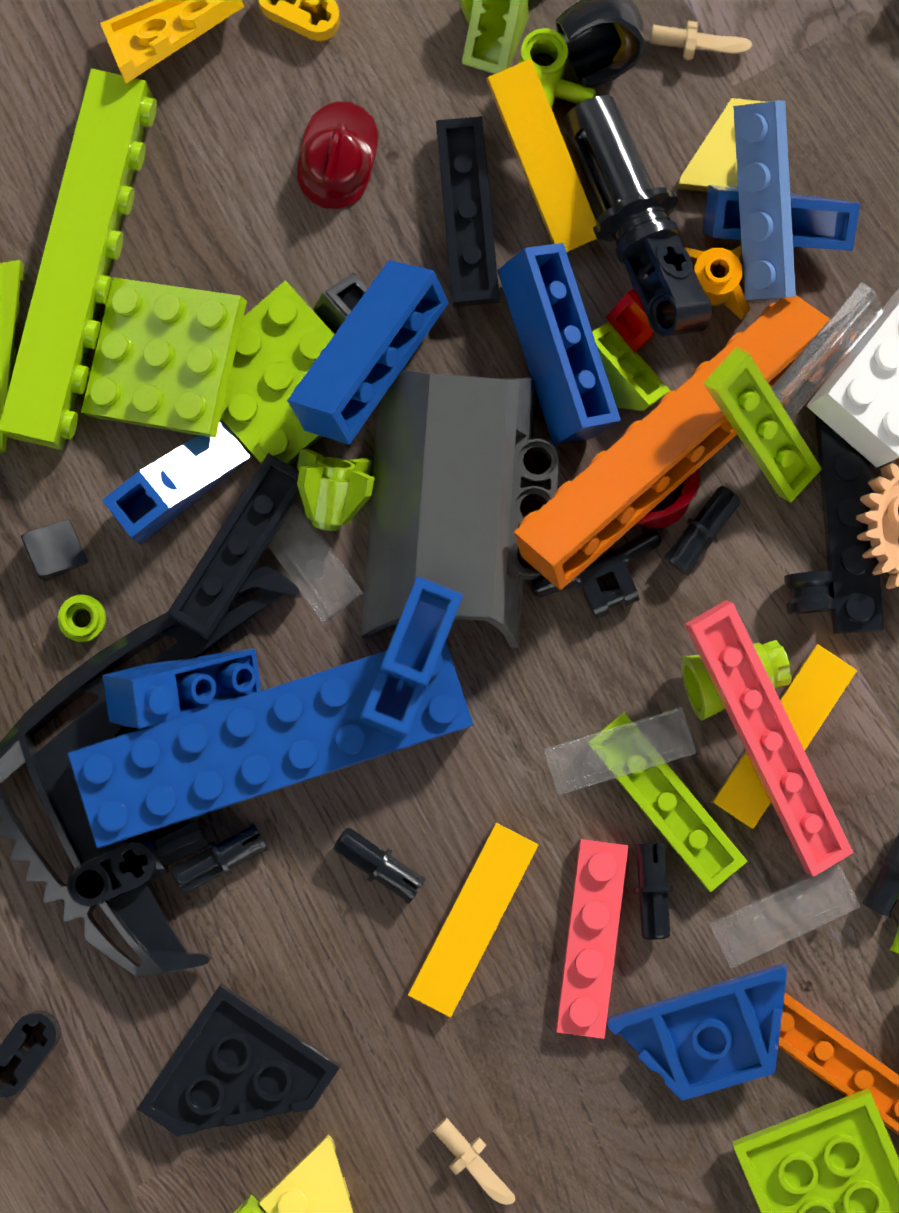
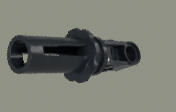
[563,95,712,337]

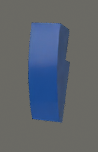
[702,185,860,251]
[359,576,464,740]

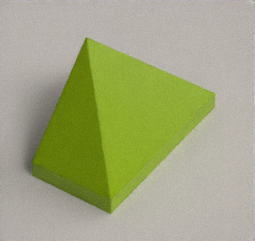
[462,0,529,74]
[592,322,671,411]

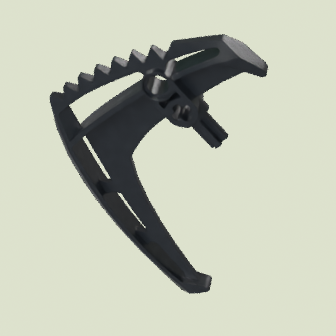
[0,566,302,978]

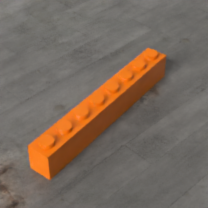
[514,295,833,591]

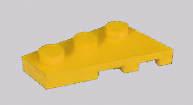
[100,0,244,83]

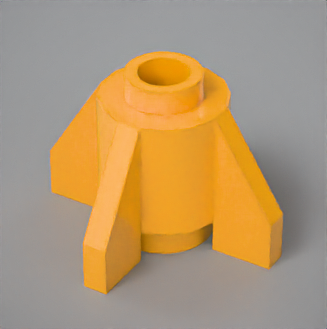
[683,245,750,320]

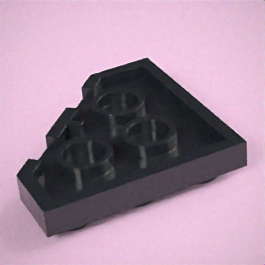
[137,984,341,1136]

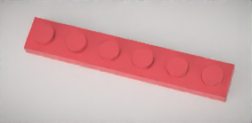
[684,600,853,877]

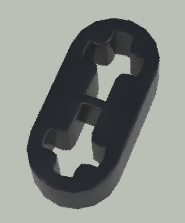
[0,1011,61,1097]

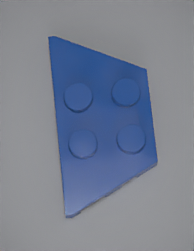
[607,963,788,1101]

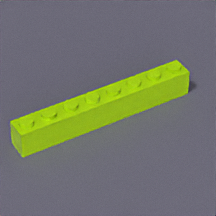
[0,68,157,450]

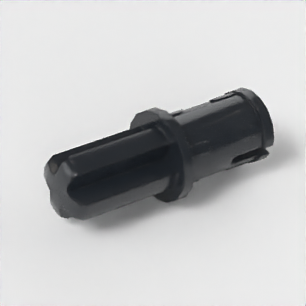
[664,486,740,576]
[172,823,268,893]
[333,827,426,904]
[862,833,899,918]
[634,843,673,940]

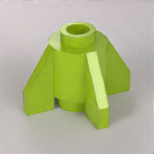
[297,448,375,531]

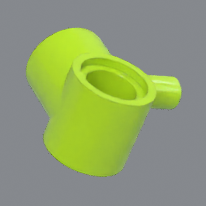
[518,28,596,109]

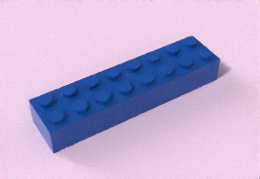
[68,640,473,848]

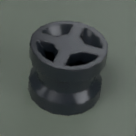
[784,571,836,614]

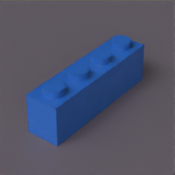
[497,243,621,446]
[287,260,449,445]

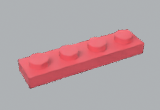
[555,839,628,1039]

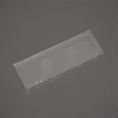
[771,282,884,419]
[269,502,364,622]
[543,707,697,796]
[708,863,861,969]

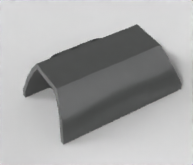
[361,369,559,648]

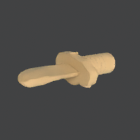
[650,21,752,60]
[433,1118,515,1205]

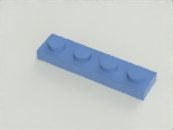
[733,101,796,300]

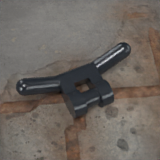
[531,530,662,619]

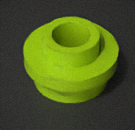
[58,595,106,642]

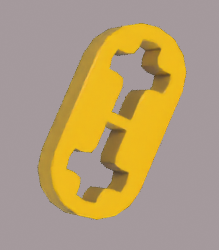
[258,0,340,41]

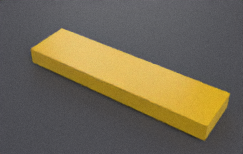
[486,59,597,252]
[711,644,857,829]
[408,822,539,1018]

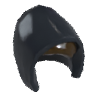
[556,0,644,88]

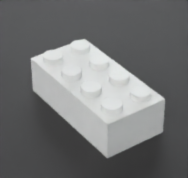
[806,288,899,467]

